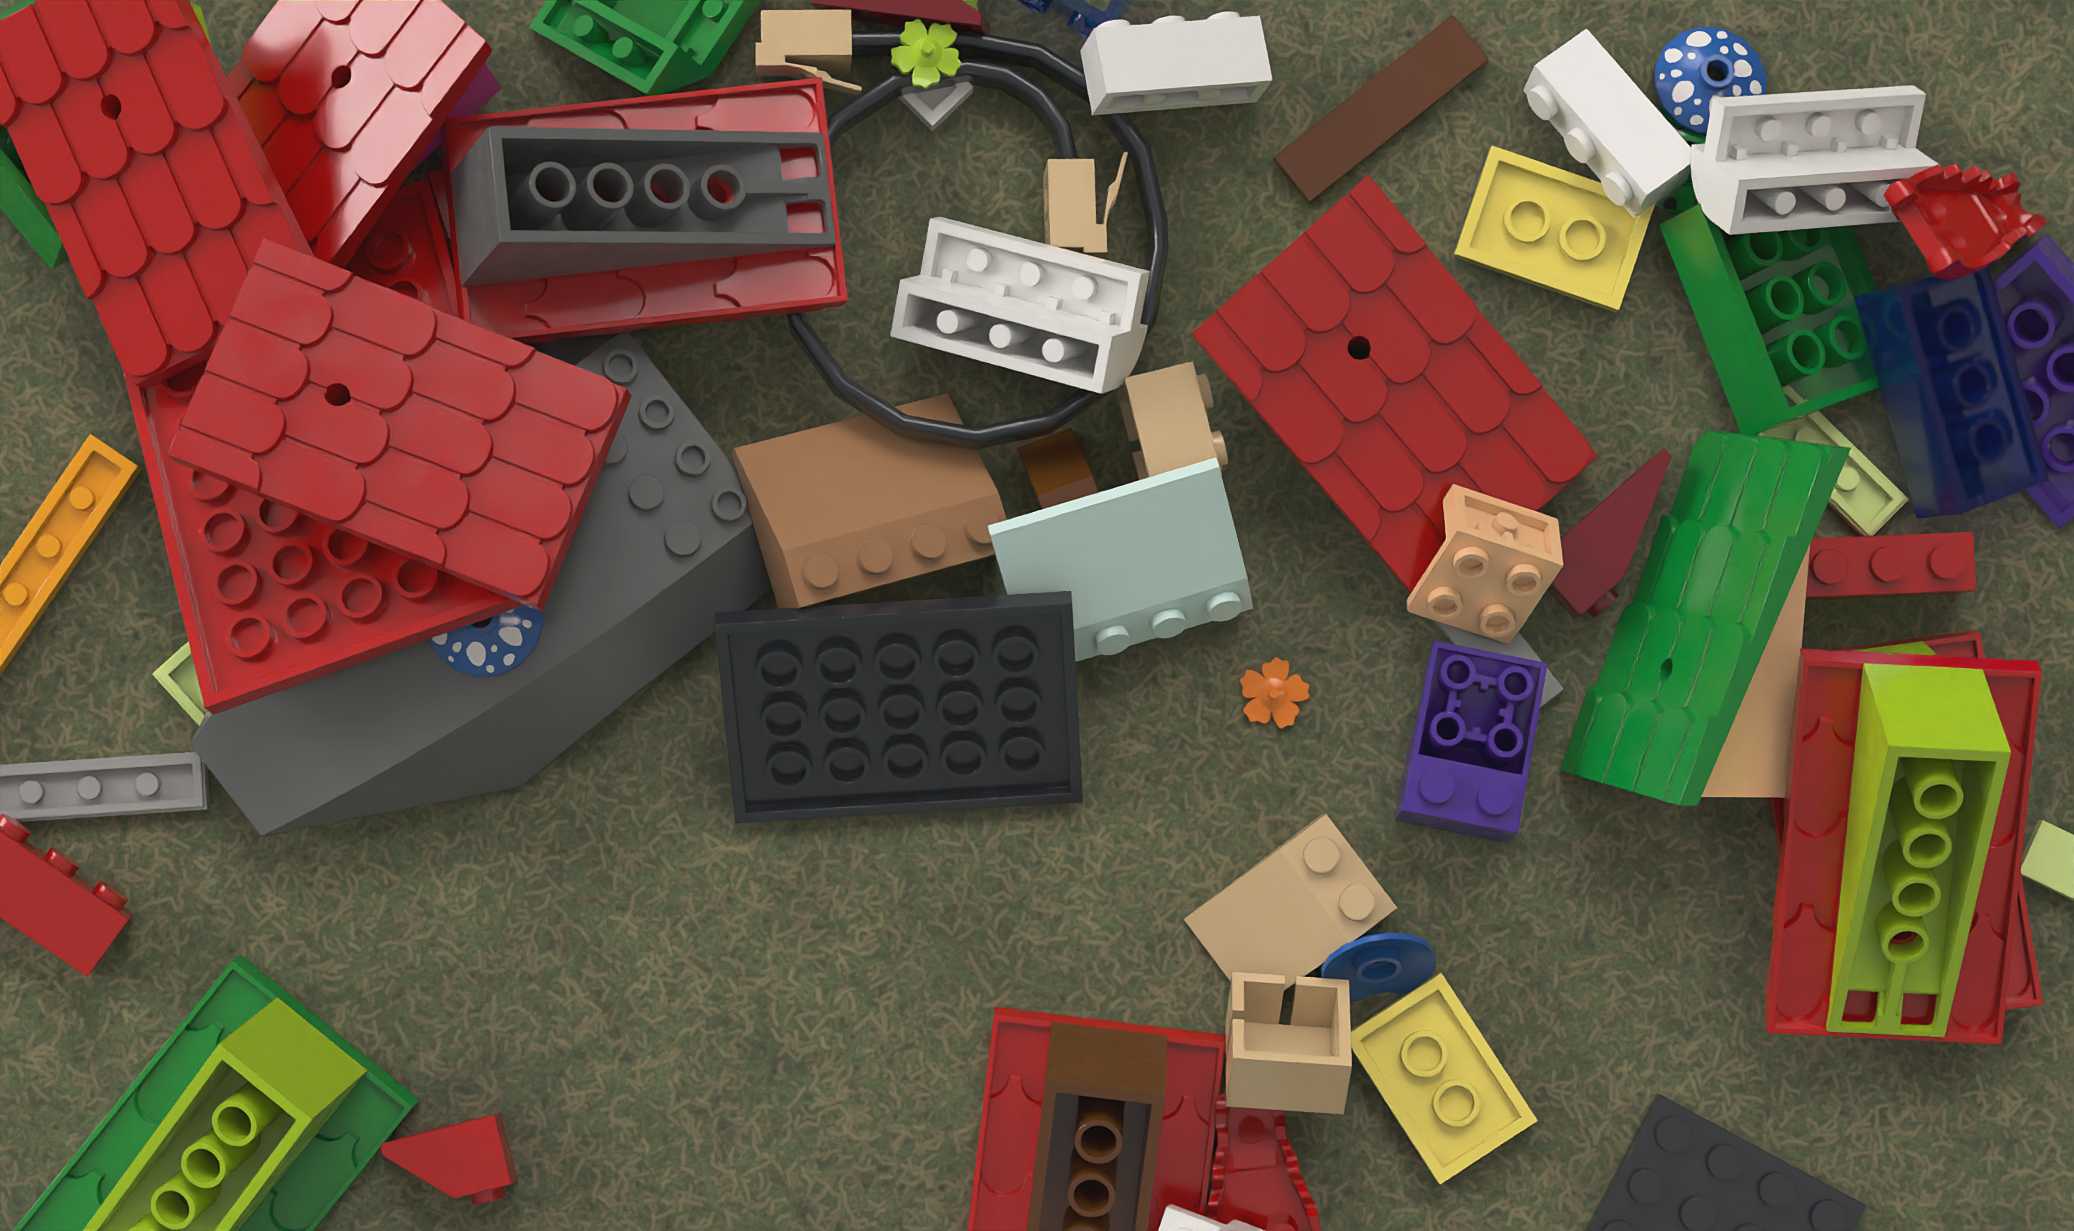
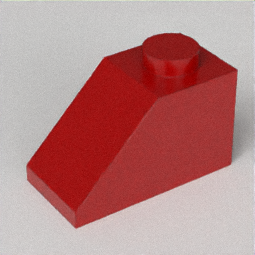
[380,1112,518,1205]

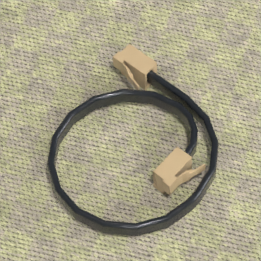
[755,10,1169,450]

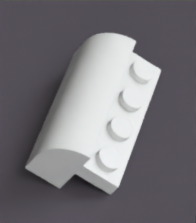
[1690,85,1941,235]
[890,217,1150,394]

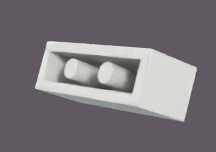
[1080,12,1273,115]
[1523,29,1691,218]

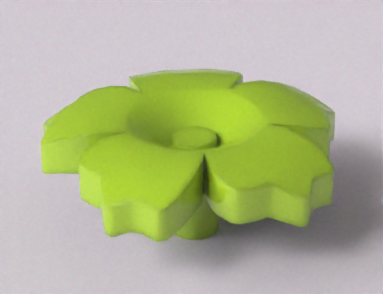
[891,19,962,90]

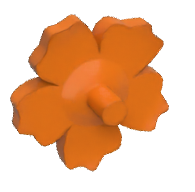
[1239,657,1310,729]

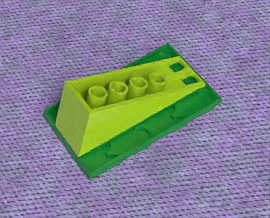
[13,954,420,1231]

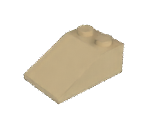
[1184,814,1397,990]

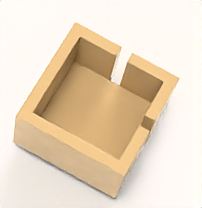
[1116,361,1228,481]
[1225,972,1352,1114]

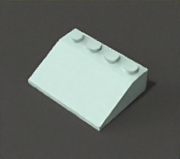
[988,458,1253,662]

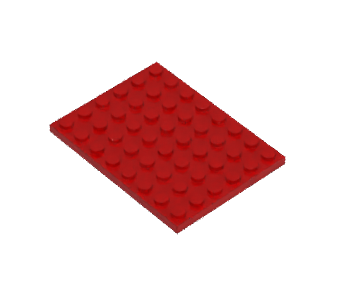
[122,178,524,715]

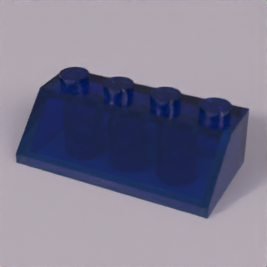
[1854,266,2049,519]

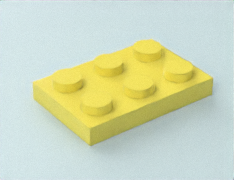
[1453,146,1655,313]
[1351,972,1538,1184]

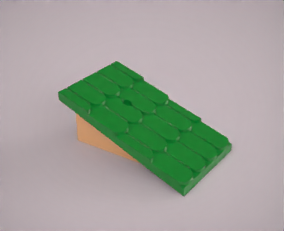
[1560,430,1851,806]

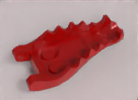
[1883,164,2047,280]
[1206,1090,1321,1231]

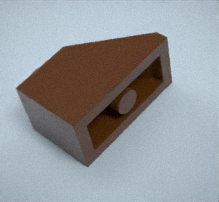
[1017,428,1099,510]

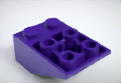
[1395,640,1548,843]

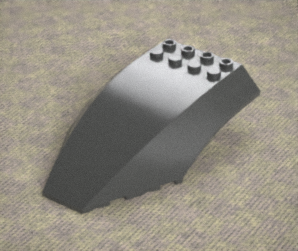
[190,332,773,837]

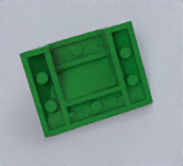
[528,0,761,96]

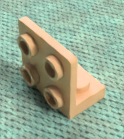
[1407,484,1563,644]

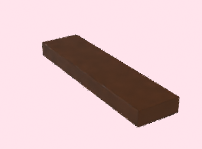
[1273,15,1489,204]

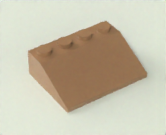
[731,393,1007,609]

